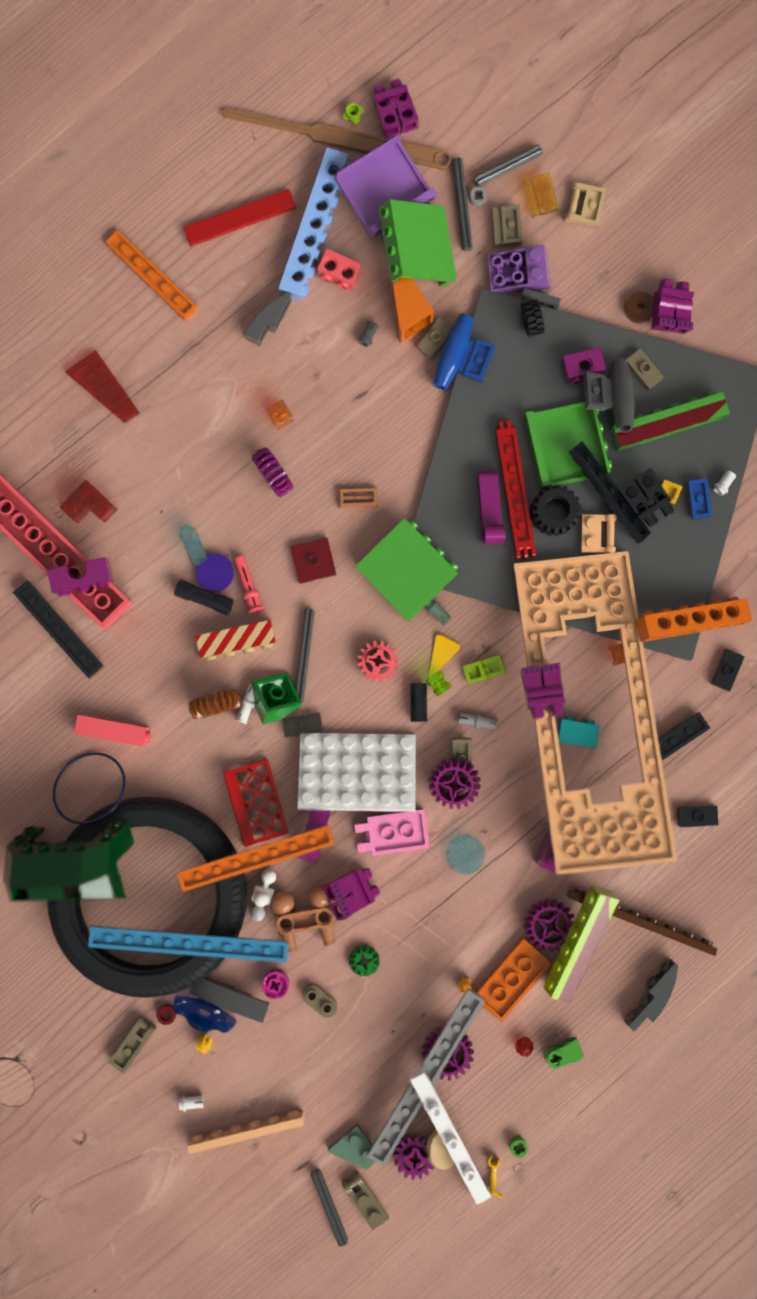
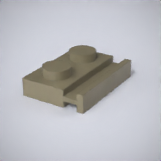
[492,205,522,246]

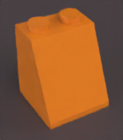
[392,278,434,343]

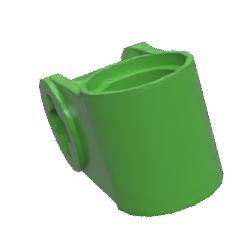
[544,1037,584,1069]

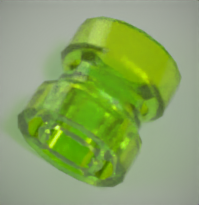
[426,670,452,697]

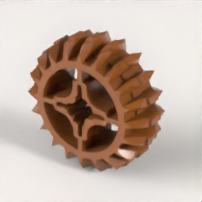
[188,689,241,719]

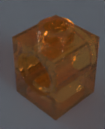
[266,399,294,430]

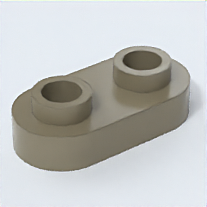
[303,984,337,1018]

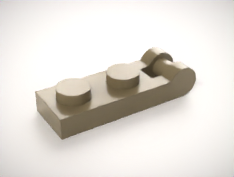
[108,1016,157,1074]
[342,1172,389,1230]

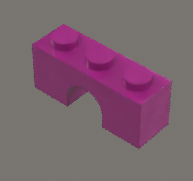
[47,557,114,597]

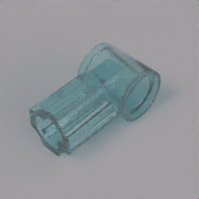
[179,525,208,566]

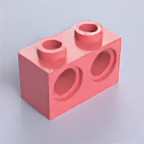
[317,249,362,291]

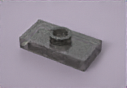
[282,713,323,738]

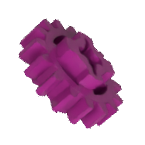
[394,1134,434,1180]

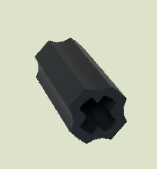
[410,683,427,722]

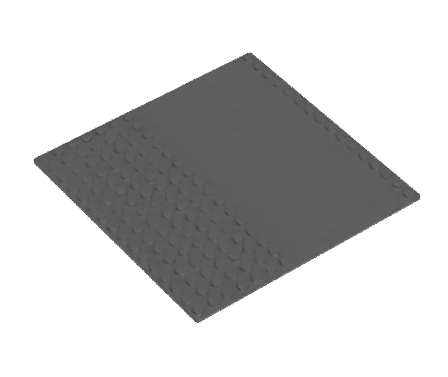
[414,289,757,661]

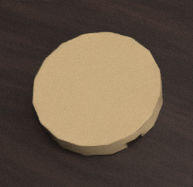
[426,1130,455,1170]

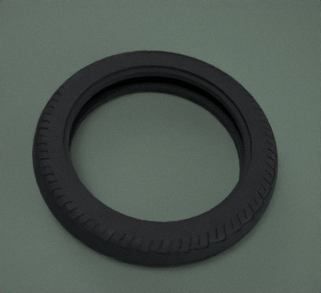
[47,797,247,998]

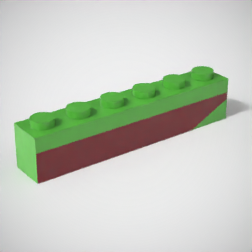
[610,391,730,451]

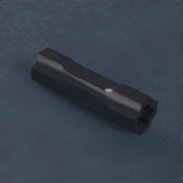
[174,579,234,616]

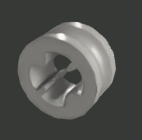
[469,187,487,207]

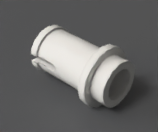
[713,470,736,496]
[179,1095,204,1112]

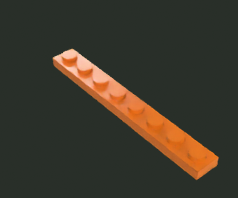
[177,825,335,892]

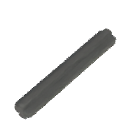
[474,144,543,187]
[311,1169,348,1247]

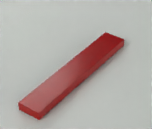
[184,189,296,247]

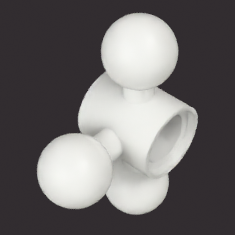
[250,869,276,921]

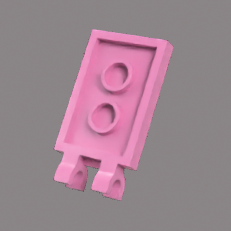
[354,809,429,856]

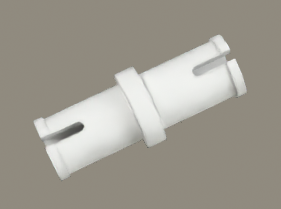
[235,684,255,724]

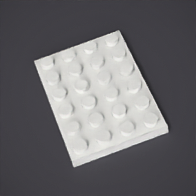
[298,733,416,812]

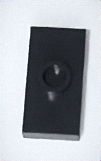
[711,649,745,692]
[677,806,719,827]

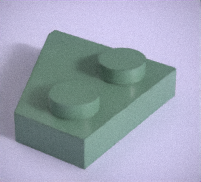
[328,1124,375,1170]

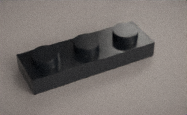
[658,712,710,760]

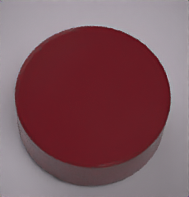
[156,1004,177,1025]

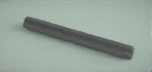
[452,157,473,251]
[295,609,315,703]

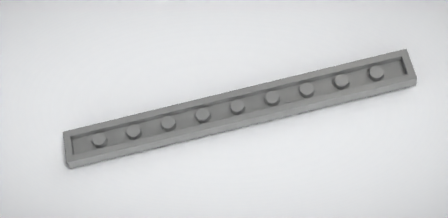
[367,988,485,1167]

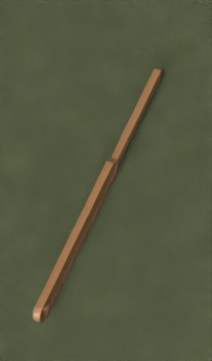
[223,108,451,170]

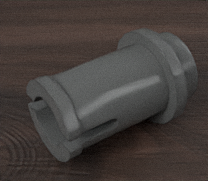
[358,321,378,347]

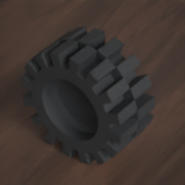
[521,299,545,337]

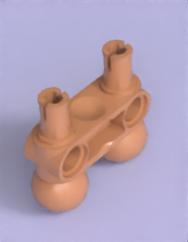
[270,884,335,953]

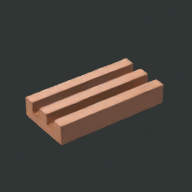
[339,487,378,508]

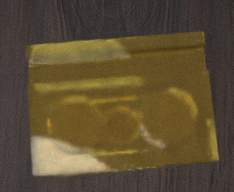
[522,172,559,217]

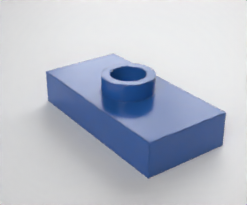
[687,479,712,520]

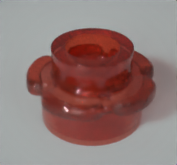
[515,1037,534,1057]

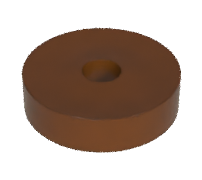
[624,291,654,324]

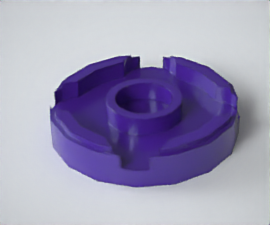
[196,554,234,592]

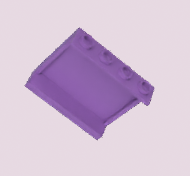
[335,134,437,239]

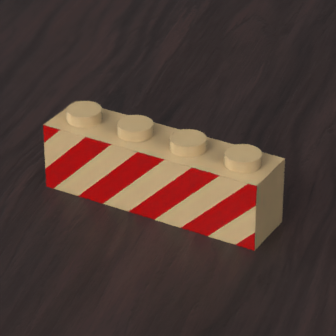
[195,620,277,662]

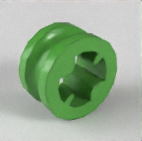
[510,1137,528,1158]

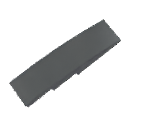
[191,977,270,1023]

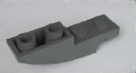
[625,959,678,1032]

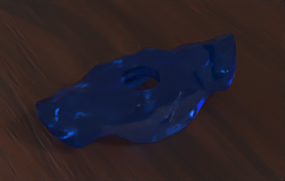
[174,995,237,1033]

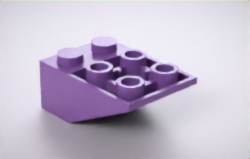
[488,244,551,292]

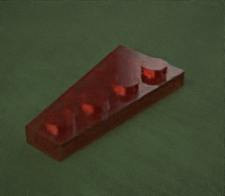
[65,350,140,424]

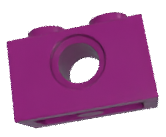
[561,347,606,384]

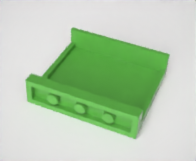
[379,199,457,287]
[524,402,612,490]
[355,518,459,622]

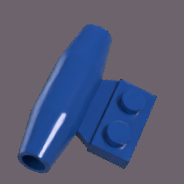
[432,313,496,390]

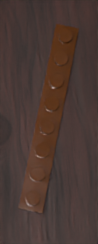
[566,888,718,956]

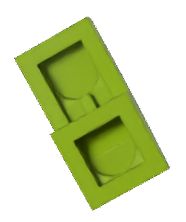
[463,655,507,684]

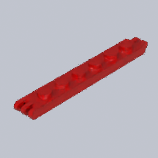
[495,418,536,559]

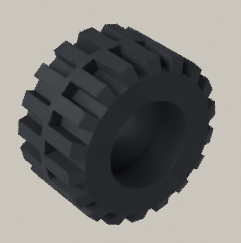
[530,485,581,536]

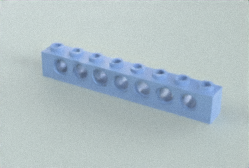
[279,147,351,301]

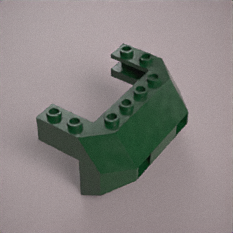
[3,821,134,902]

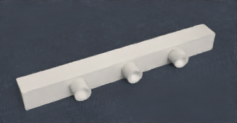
[408,1065,491,1205]

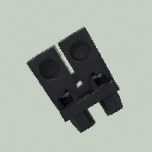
[619,467,674,527]

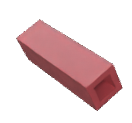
[74,715,151,747]

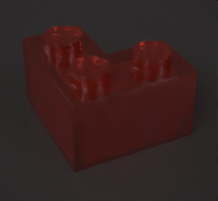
[60,480,118,524]

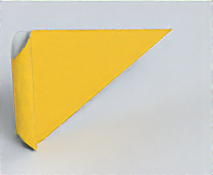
[428,634,460,681]

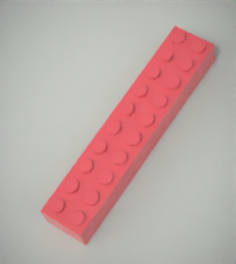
[0,473,134,630]

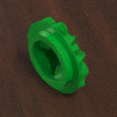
[349,945,380,977]

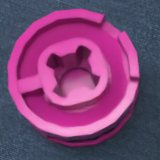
[262,969,290,1000]

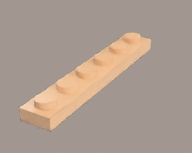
[187,1111,305,1154]

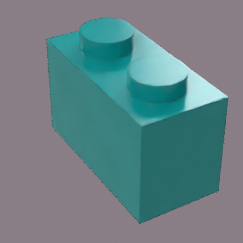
[557,716,600,748]

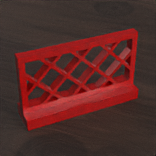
[223,759,289,847]

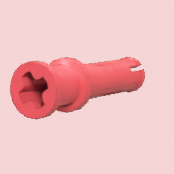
[233,556,264,614]

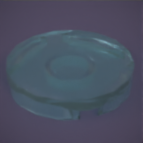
[446,835,485,875]

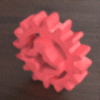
[358,641,399,682]

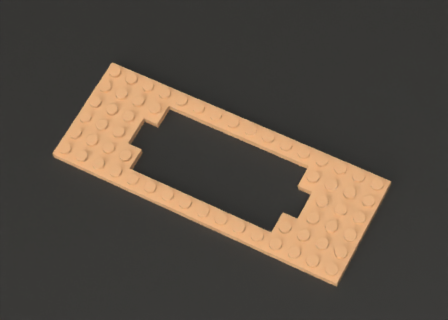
[513,551,677,875]

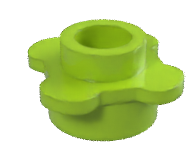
[343,102,364,124]

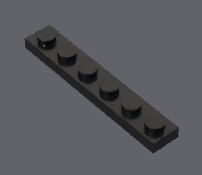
[569,441,651,544]
[13,580,104,679]

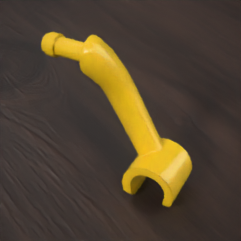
[487,1153,503,1199]

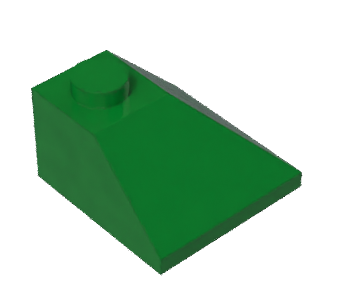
[252,672,302,724]

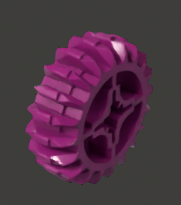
[252,447,293,497]
[429,757,481,809]
[523,898,574,952]
[421,1027,474,1081]

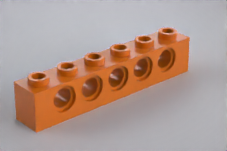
[635,597,753,642]

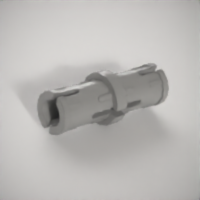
[458,712,498,731]

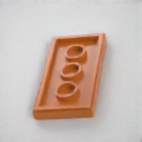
[475,936,552,1022]

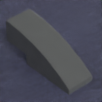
[244,293,292,346]

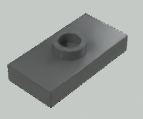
[521,288,561,309]

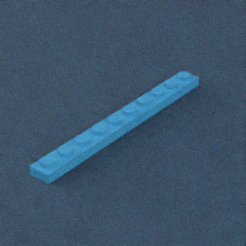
[88,926,289,963]

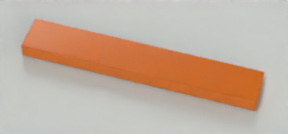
[104,229,198,321]

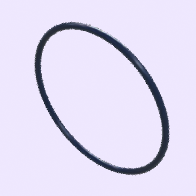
[52,752,126,824]

